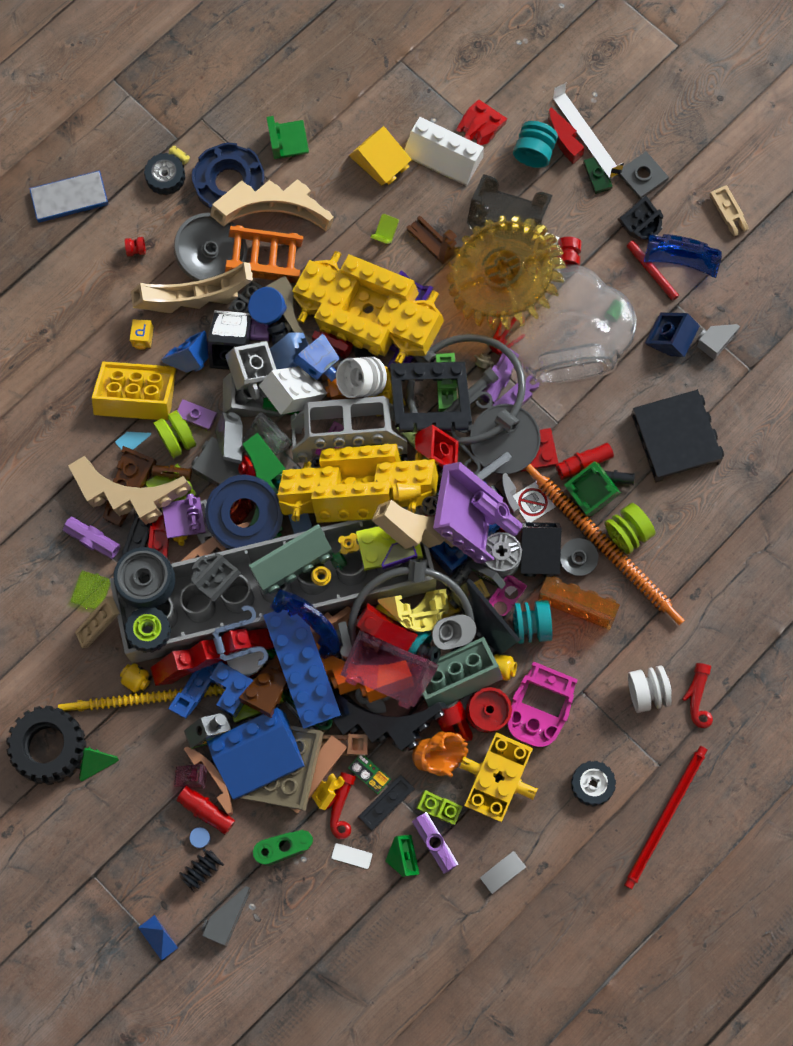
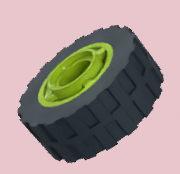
[125,607,171,653]

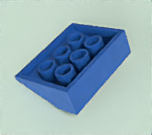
[207,708,305,800]

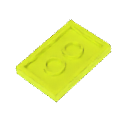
[356,526,423,571]

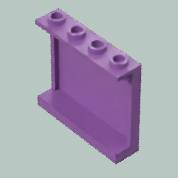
[433,462,503,564]

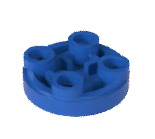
[248,287,287,326]

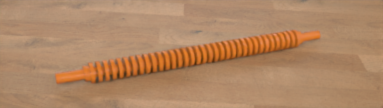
[525,464,685,626]

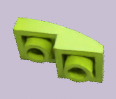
[416,790,463,825]

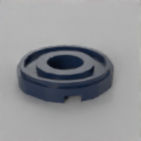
[192,143,265,209]
[205,475,283,550]

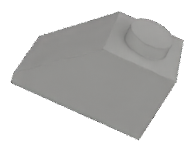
[697,324,740,360]

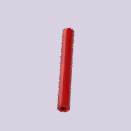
[626,240,679,301]

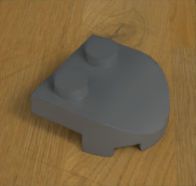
[191,553,241,602]

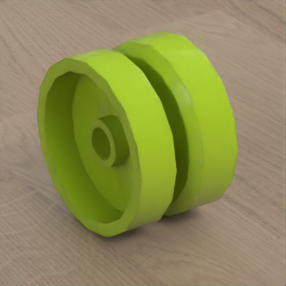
[153,410,197,459]

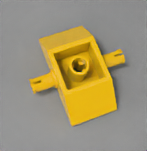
[459,732,538,823]

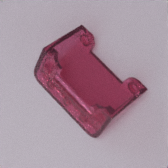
[340,631,439,709]

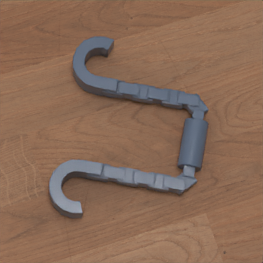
[213,605,268,665]

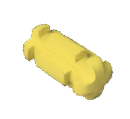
[169,146,190,165]

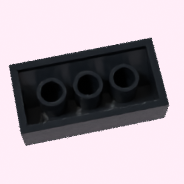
[448,579,520,656]

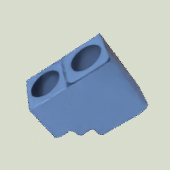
[270,332,308,370]

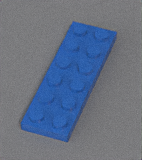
[263,602,341,729]

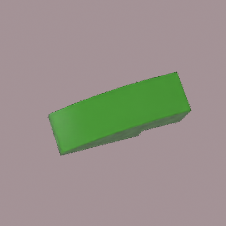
[436,353,457,412]

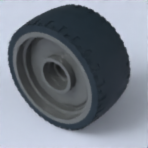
[113,547,175,609]

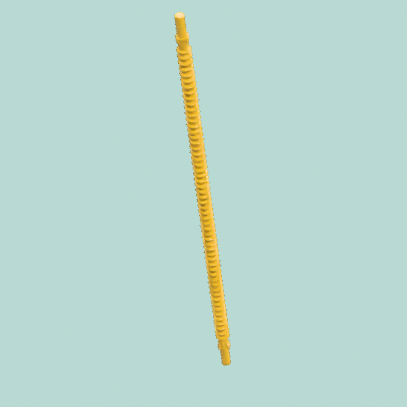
[58,662,427,712]

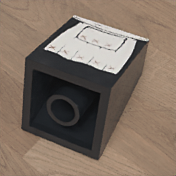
[207,310,252,370]

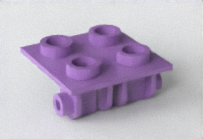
[162,494,206,539]

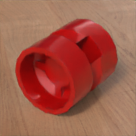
[556,237,582,270]

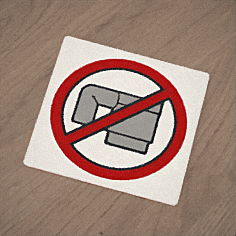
[513,481,556,522]

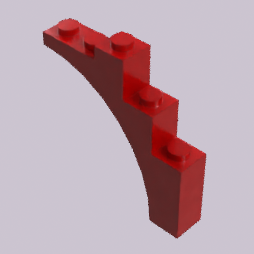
[151,628,275,686]

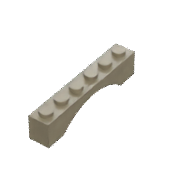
[266,276,340,382]

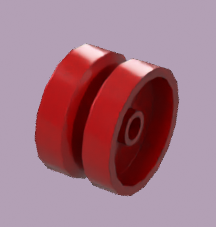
[465,687,512,733]

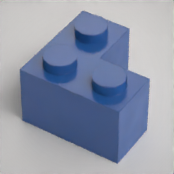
[210,661,254,719]

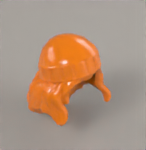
[412,731,468,777]

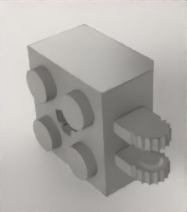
[225,341,277,400]

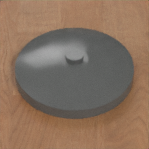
[173,213,247,281]

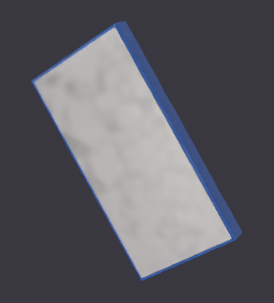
[29,170,109,223]

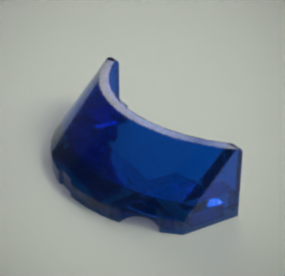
[644,234,722,278]
[270,590,339,659]

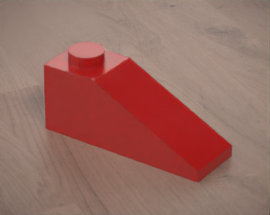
[356,603,418,652]

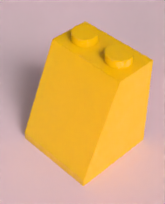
[349,126,412,186]

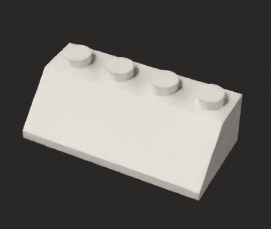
[404,117,484,186]

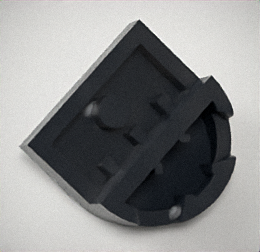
[617,196,663,240]

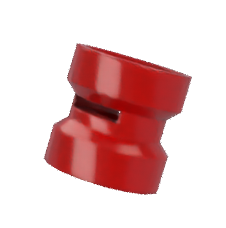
[125,237,146,257]

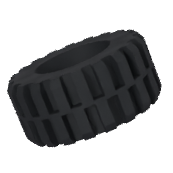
[6,706,87,785]

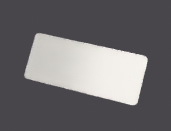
[332,843,372,869]

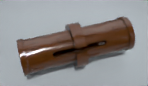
[152,464,192,480]

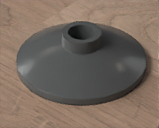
[560,538,598,576]

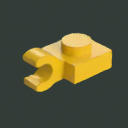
[312,773,344,810]

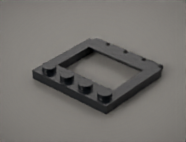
[389,362,472,433]

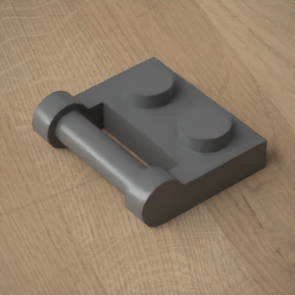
[335,621,353,663]

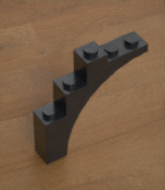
[331,685,448,751]

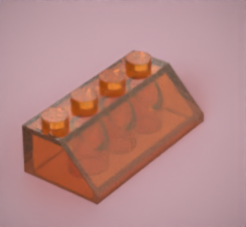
[538,576,620,630]

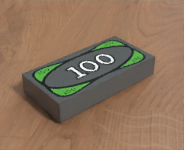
[469,561,506,589]

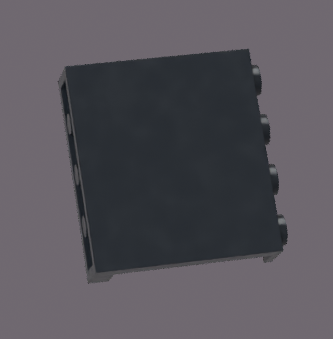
[631,389,724,483]

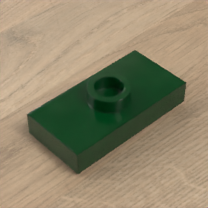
[583,157,613,194]

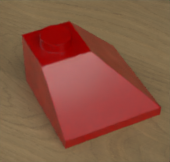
[415,425,459,467]

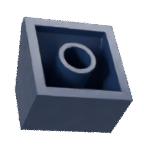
[645,312,700,357]

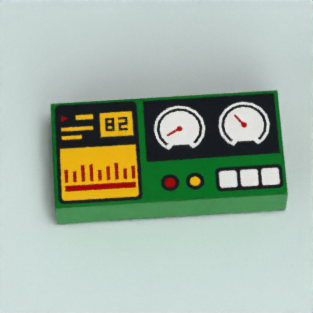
[348,755,391,795]

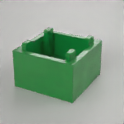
[564,461,621,517]

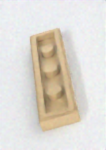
[75,596,120,649]

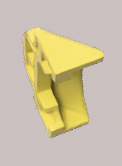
[378,589,449,632]

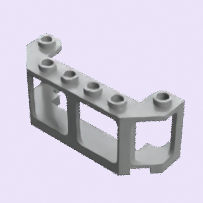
[291,396,408,463]

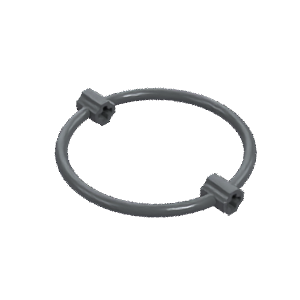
[406,334,526,445]
[348,558,474,696]

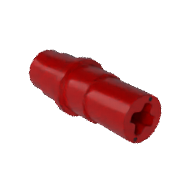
[555,443,614,480]
[176,786,236,835]

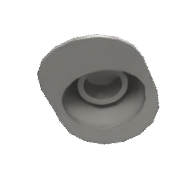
[431,615,476,650]

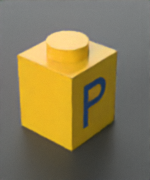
[130,319,154,350]

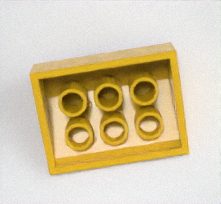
[92,361,176,421]

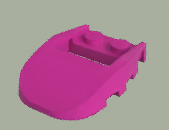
[508,662,578,747]

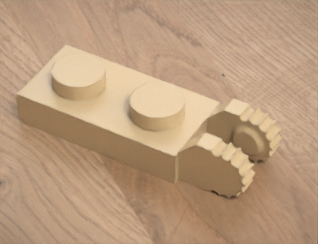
[710,185,749,236]

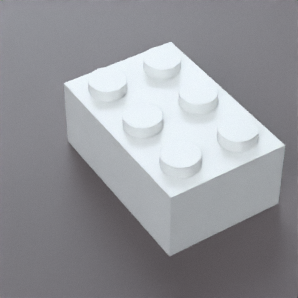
[259,366,327,415]

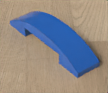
[168,661,223,719]

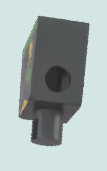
[184,712,231,749]

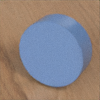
[190,827,210,848]

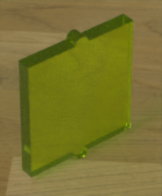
[70,570,111,609]

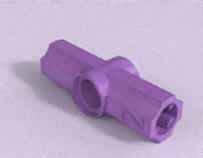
[480,349,519,404]
[470,490,523,536]
[63,516,120,560]
[412,812,459,874]

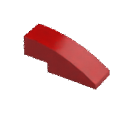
[548,107,585,164]

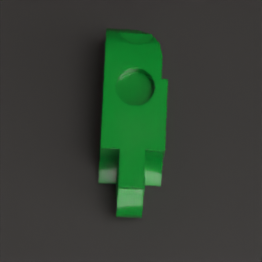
[253,830,313,866]

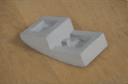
[502,473,520,517]
[480,851,526,894]

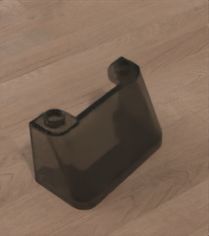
[467,174,553,247]

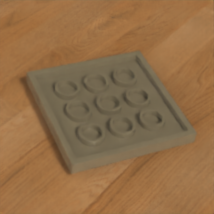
[230,719,324,811]

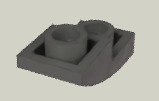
[228,279,263,313]

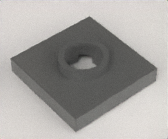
[618,151,669,199]

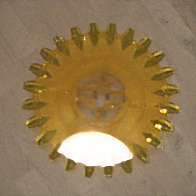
[447,215,566,330]

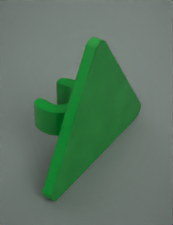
[79,747,119,781]

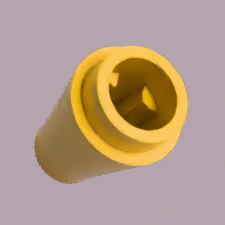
[391,483,421,503]

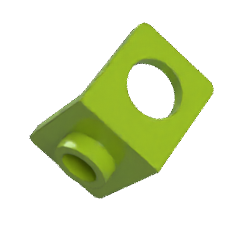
[370,214,399,244]

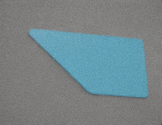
[115,432,151,450]

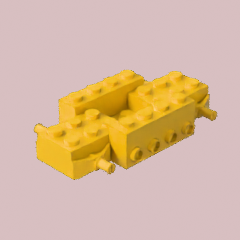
[292,251,444,363]
[277,444,438,523]

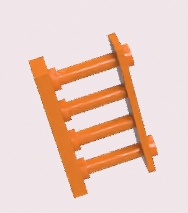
[225,225,303,283]

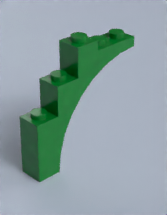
[242,433,286,539]

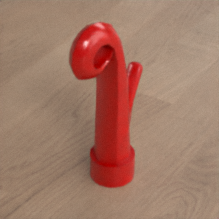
[682,663,713,728]
[326,772,356,839]

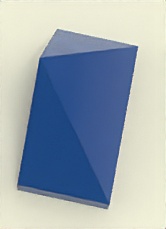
[138,915,178,961]

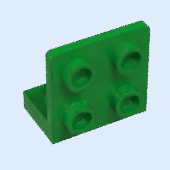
[267,116,309,159]

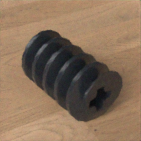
[179,849,225,893]

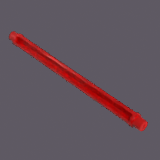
[624,746,708,890]

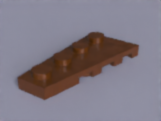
[103,446,157,527]

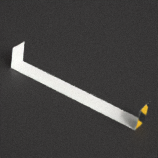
[553,82,624,178]

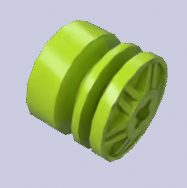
[604,503,656,554]

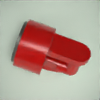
[437,699,473,742]

